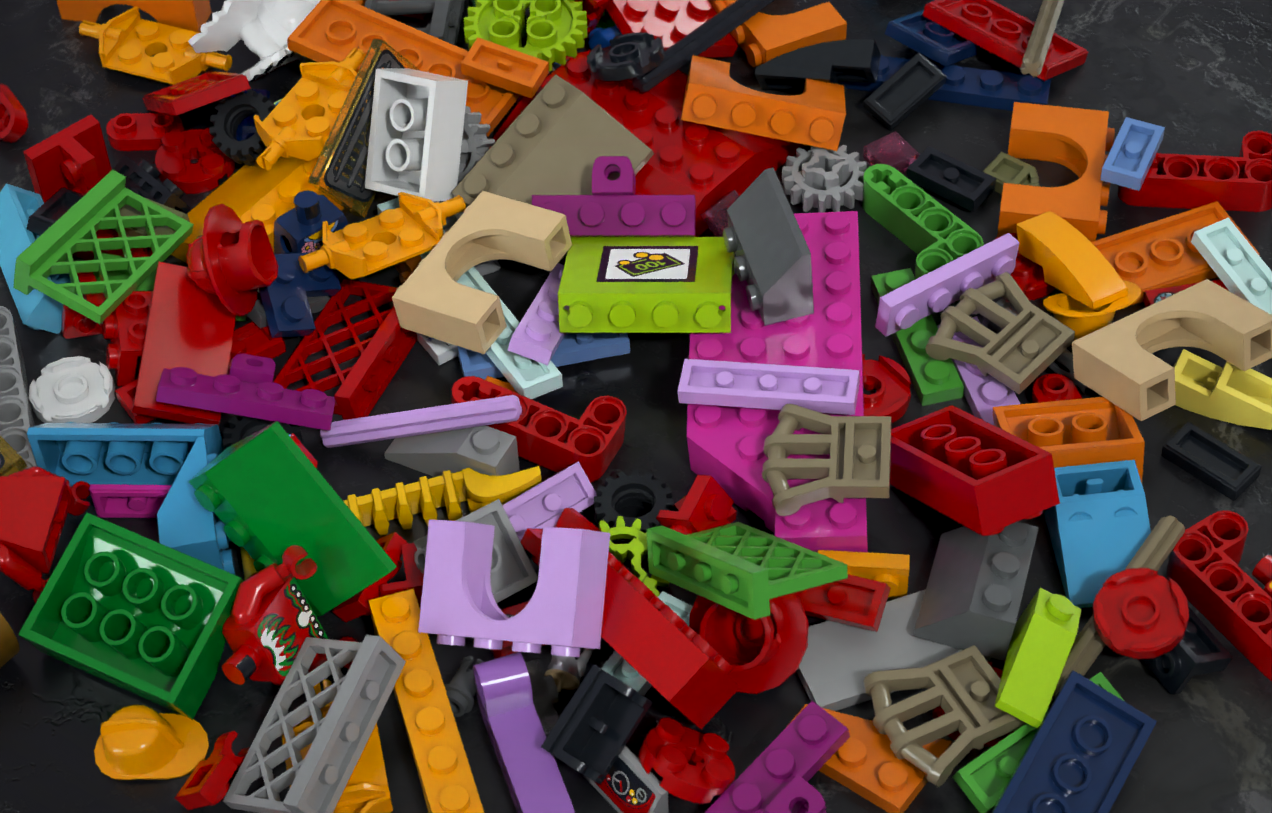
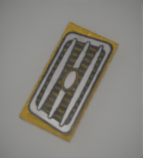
[308,39,421,218]

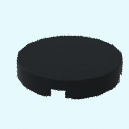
[587,32,665,81]

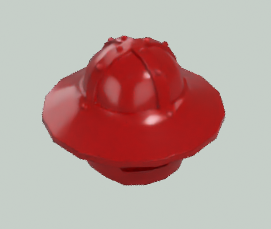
[186,204,278,316]
[689,593,809,694]

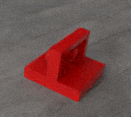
[23,114,112,203]

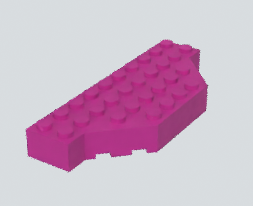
[687,211,868,553]

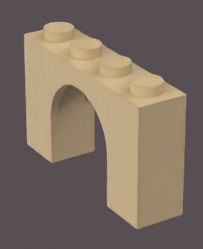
[392,191,572,354]
[1072,279,1272,421]

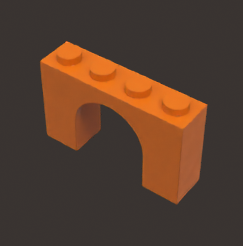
[708,0,847,67]
[681,55,846,151]
[997,102,1115,242]

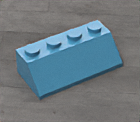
[27,422,224,486]

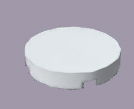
[29,356,115,423]

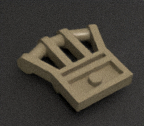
[925,272,1075,394]
[762,404,892,516]
[863,645,1025,787]

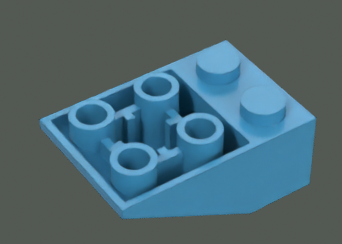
[157,436,236,575]
[1043,460,1151,608]

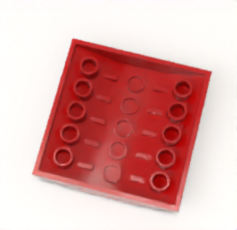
[489,48,805,237]

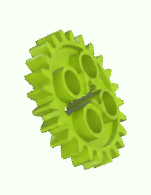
[464,0,588,71]

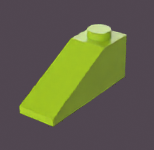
[995,587,1082,729]

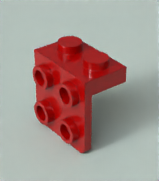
[103,291,153,386]

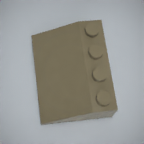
[451,74,654,274]

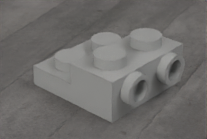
[414,499,538,603]

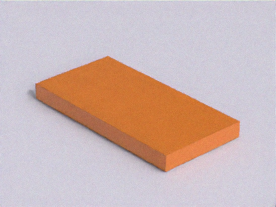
[1091,201,1260,308]

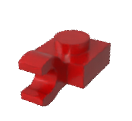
[175,730,250,810]

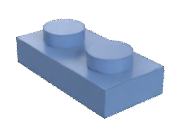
[1100,117,1165,191]

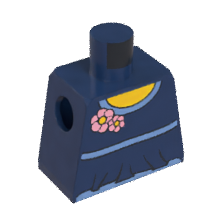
[274,190,349,254]

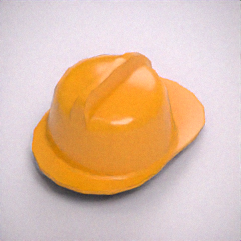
[1043,281,1141,345]
[94,705,209,780]

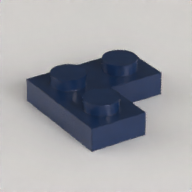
[259,252,341,338]

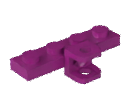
[532,156,696,237]
[156,353,335,431]
[705,701,850,813]

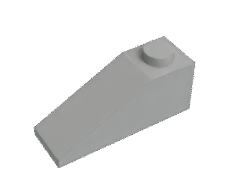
[384,425,520,477]

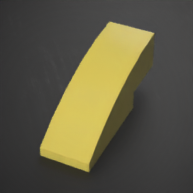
[1173,349,1272,430]

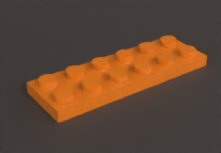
[287,0,521,136]

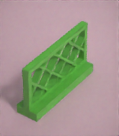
[13,170,194,324]
[646,522,848,620]

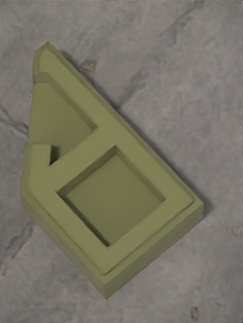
[982,151,1040,194]

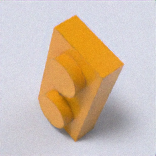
[818,550,910,597]

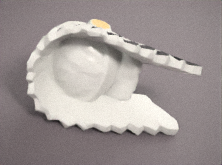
[188,0,321,82]

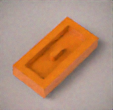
[461,38,549,98]

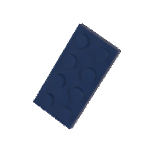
[991,670,1157,813]

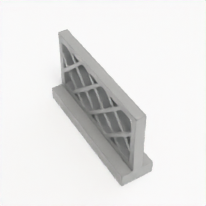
[223,635,406,813]

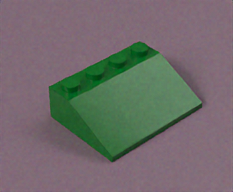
[188,421,397,617]
[18,512,244,720]

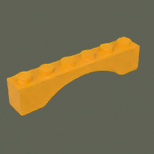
[368,588,484,813]

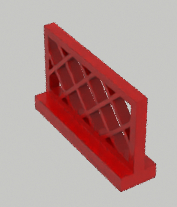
[273,279,418,420]

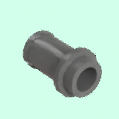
[444,656,483,717]

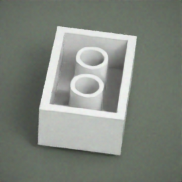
[364,68,468,202]

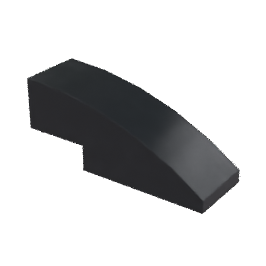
[754,39,881,93]

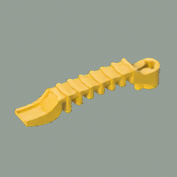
[240,466,542,580]

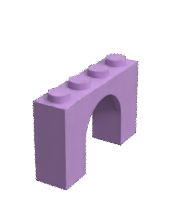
[418,519,610,657]

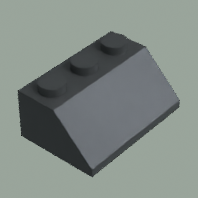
[722,168,814,326]
[913,522,1039,661]

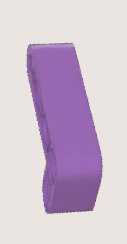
[473,652,575,813]

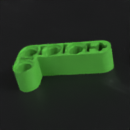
[862,164,984,279]

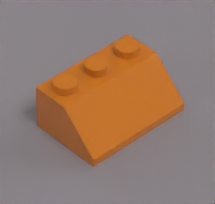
[993,397,1145,483]

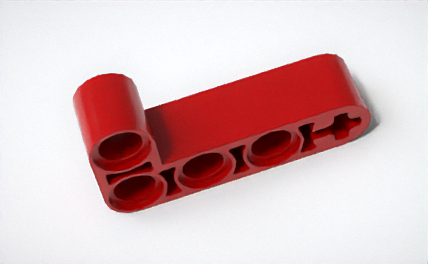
[1117,131,1272,212]
[451,376,627,483]
[1166,510,1272,681]

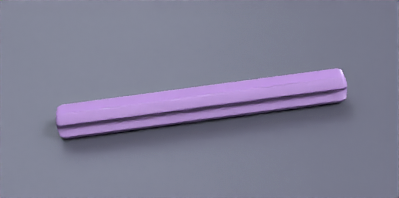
[320,395,522,448]

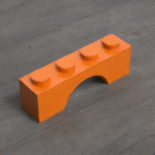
[56,0,211,33]

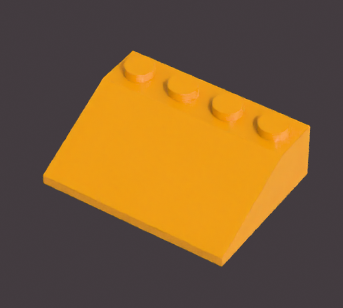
[171,155,351,264]

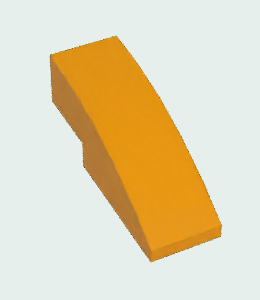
[1016,211,1128,309]

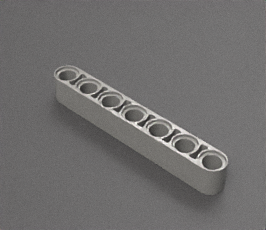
[0,306,37,476]

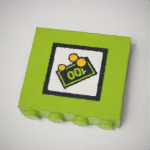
[558,237,735,333]

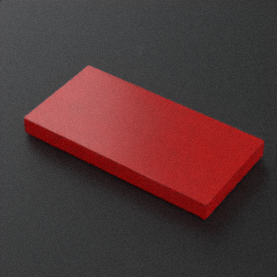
[922,0,1088,81]
[142,71,251,116]
[132,261,236,426]

